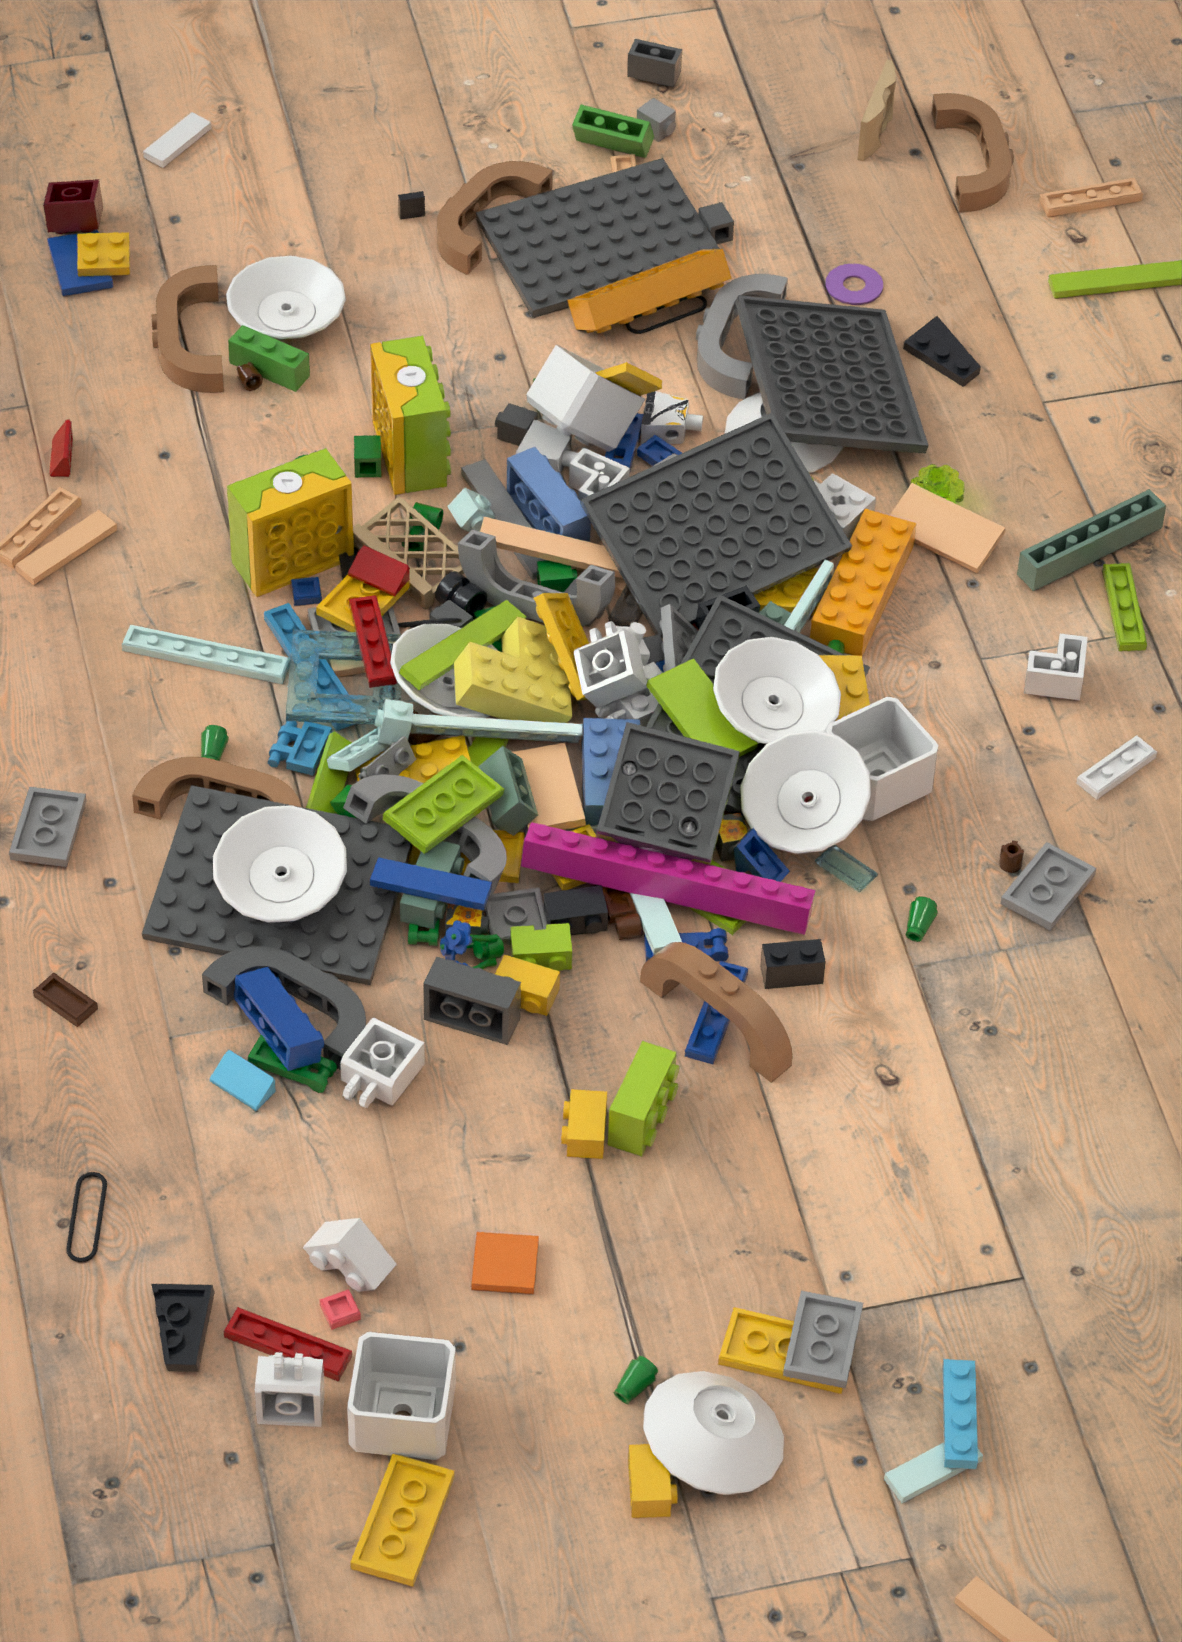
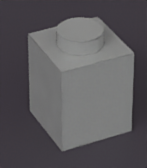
[637,98,676,142]

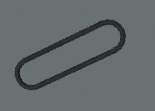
[626,295,707,334]
[398,618,462,628]
[66,1172,107,1262]

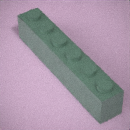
[1017,489,1166,591]

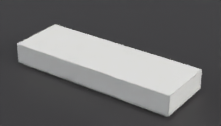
[143,112,211,168]
[1076,735,1157,800]

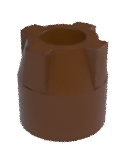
[236,362,263,391]
[999,840,1024,873]
[615,912,643,940]

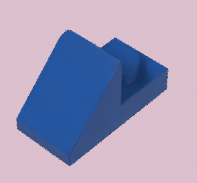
[734,828,790,882]

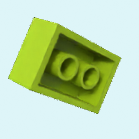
[608,1041,680,1157]

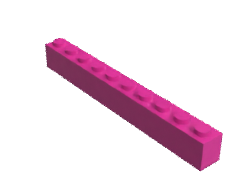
[521,822,816,935]

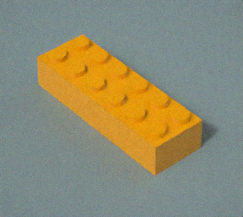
[567,249,732,333]
[810,508,917,656]

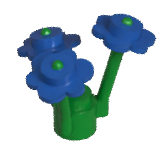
[440,920,504,969]

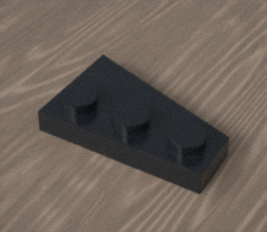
[903,316,981,387]
[151,1284,215,1372]

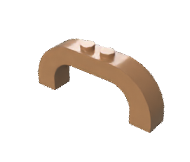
[931,93,1014,212]
[437,161,553,275]
[151,265,224,393]
[132,757,302,820]
[640,942,793,1083]

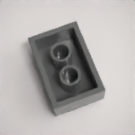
[423,957,521,1045]

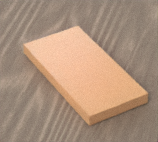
[890,483,1005,574]
[513,742,586,830]

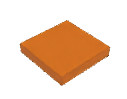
[471,1232,539,1294]

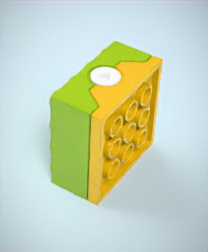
[370,336,451,495]
[227,448,354,598]

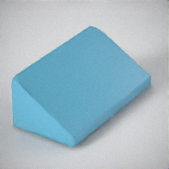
[209,1050,276,1111]

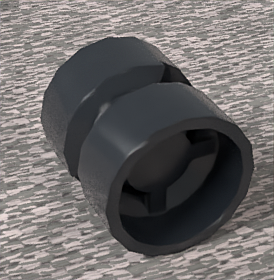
[435,571,488,619]

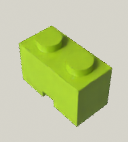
[510,923,572,971]

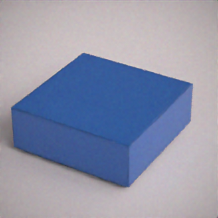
[291,577,322,606]

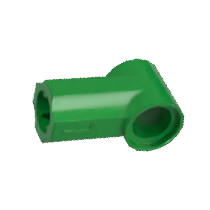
[402,502,444,551]

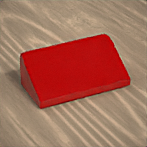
[50,419,73,477]
[348,545,410,597]

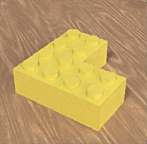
[454,616,572,723]

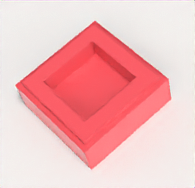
[320,1289,361,1330]

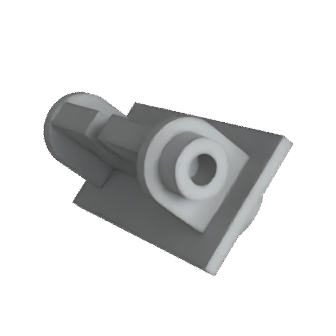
[358,736,417,780]

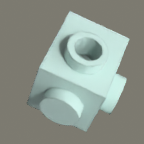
[447,488,496,532]
[375,699,413,745]

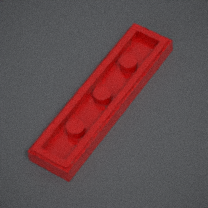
[349,595,397,688]
[224,1307,352,1381]

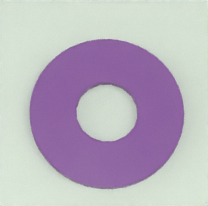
[825,264,883,305]

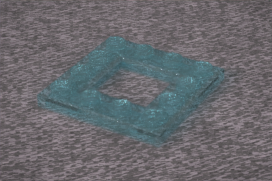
[286,630,402,725]

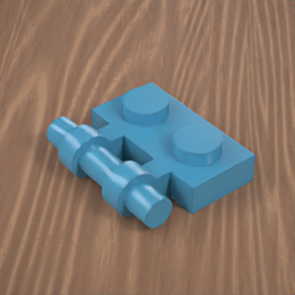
[268,719,332,776]

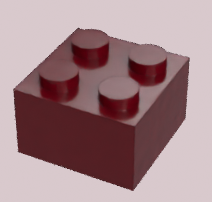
[43,179,103,234]

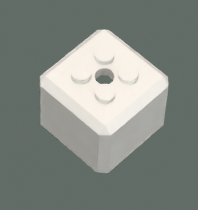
[526,345,645,452]
[826,697,938,821]
[347,1332,456,1460]

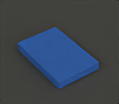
[47,230,113,296]

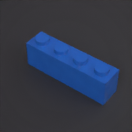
[234,967,324,1071]

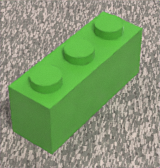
[572,105,654,158]
[228,325,310,392]

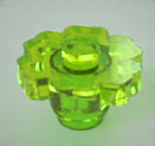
[911,464,965,504]

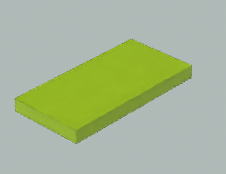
[646,658,758,757]
[382,755,504,854]

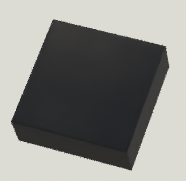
[398,191,425,220]

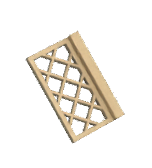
[353,496,464,610]

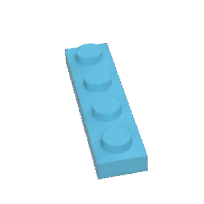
[942,1359,978,1469]

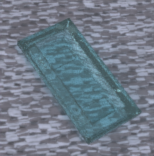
[815,845,878,892]

